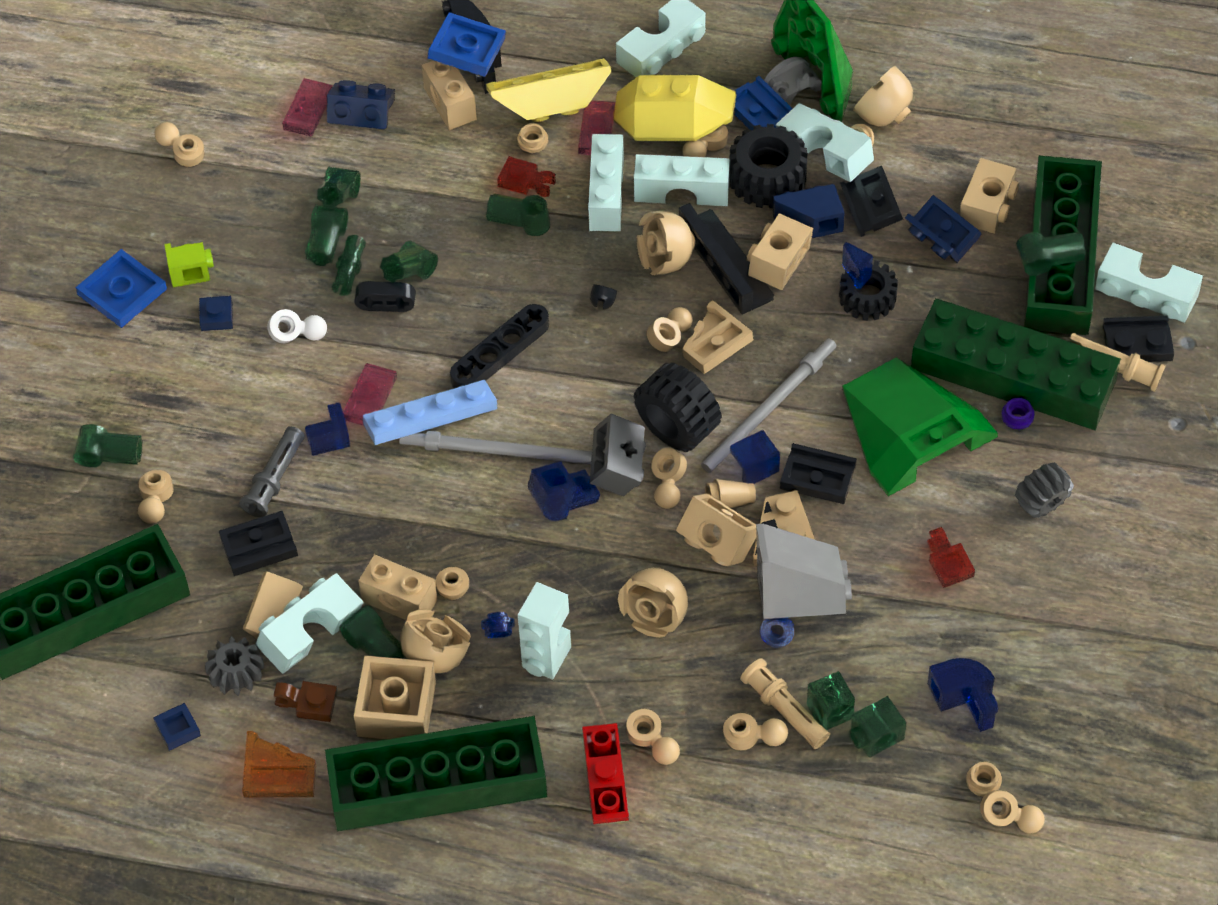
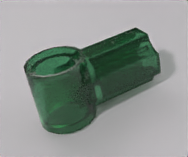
[317,166,361,209]
[486,193,551,236]
[305,204,348,266]
[1016,232,1086,276]
[380,240,438,283]
[73,424,143,468]
[339,605,404,659]

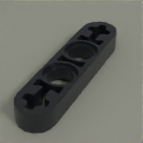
[450,304,549,388]

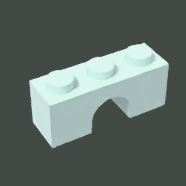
[616,0,706,77]
[776,103,874,182]
[588,134,624,231]
[634,154,730,206]
[1095,243,1203,323]
[256,573,364,674]
[518,582,571,680]

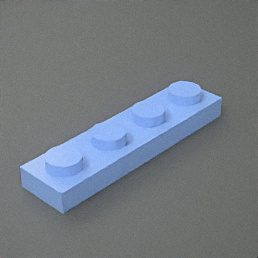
[363,380,497,445]

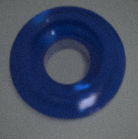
[481,612,515,638]
[760,618,795,648]

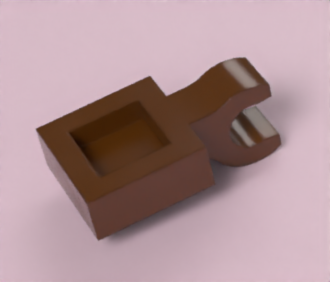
[274,681,337,722]

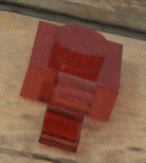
[927,527,975,588]

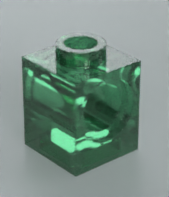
[807,671,855,730]
[849,696,907,758]

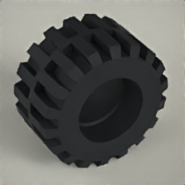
[729,124,808,208]
[633,363,722,452]

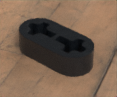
[354,281,416,312]

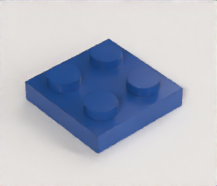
[428,12,506,77]
[75,249,167,328]

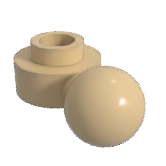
[155,122,204,167]
[682,124,728,157]
[647,307,693,352]
[651,448,687,509]
[138,470,174,524]
[626,709,680,765]
[723,713,788,751]
[980,790,1045,834]

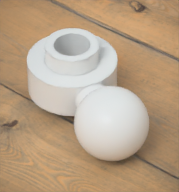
[267,309,327,343]

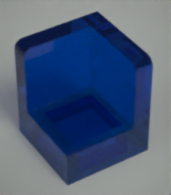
[305,402,350,456]
[730,430,780,484]

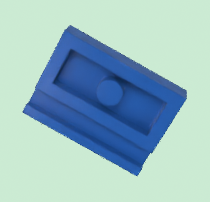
[734,76,793,130]

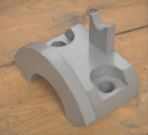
[764,57,822,106]

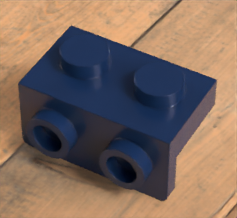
[327,80,395,129]
[905,195,982,263]

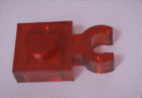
[497,156,556,197]

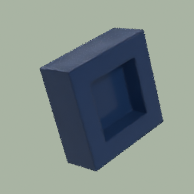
[199,296,233,331]
[153,703,201,751]

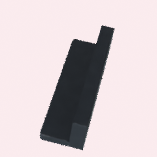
[679,203,774,315]

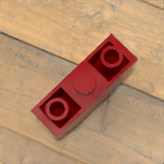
[582,723,629,824]

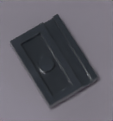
[840,165,904,237]
[1102,316,1174,362]
[780,443,857,504]
[219,510,298,576]

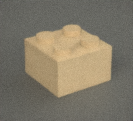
[354,655,436,739]

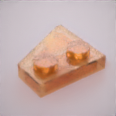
[242,731,316,798]

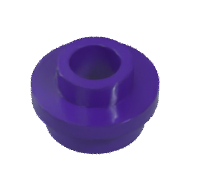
[1001,398,1035,430]

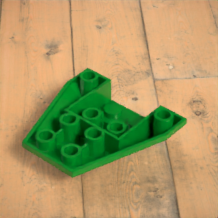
[771,0,853,122]
[842,357,998,497]

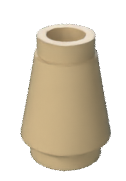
[705,479,756,508]

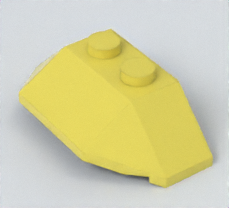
[486,58,611,122]
[613,75,737,141]

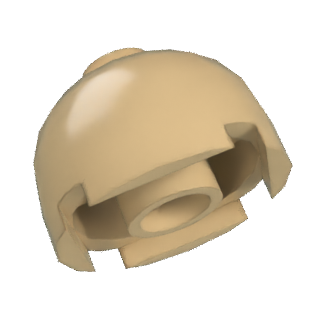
[854,66,913,127]
[637,211,695,275]
[618,567,688,638]
[400,610,471,674]

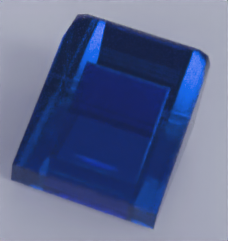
[842,242,873,290]

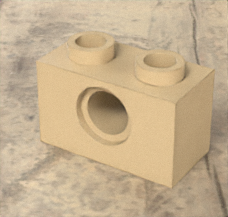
[422,60,477,130]
[960,158,1019,234]
[747,213,813,290]
[676,493,756,566]
[358,554,437,620]

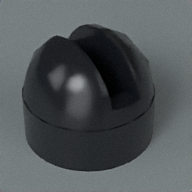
[590,284,618,310]

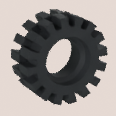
[839,259,898,321]

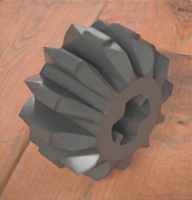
[1015,462,1074,518]
[205,636,264,696]

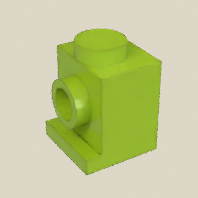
[164,242,214,288]

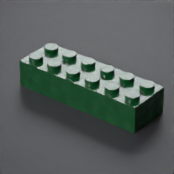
[1024,155,1102,335]
[911,298,1121,431]
[0,524,190,680]
[325,716,547,832]

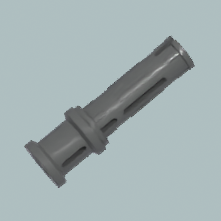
[239,426,305,518]

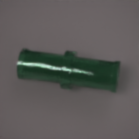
[332,235,366,296]

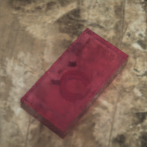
[282,78,333,137]
[578,100,616,155]
[342,363,397,426]

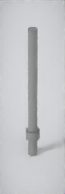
[701,338,837,473]
[399,430,592,464]

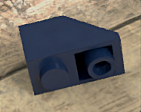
[773,184,845,238]

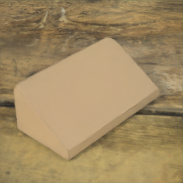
[243,571,303,639]

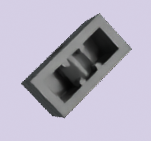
[590,414,646,497]

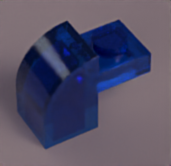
[528,461,600,521]
[927,658,998,732]

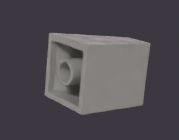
[756,524,852,619]

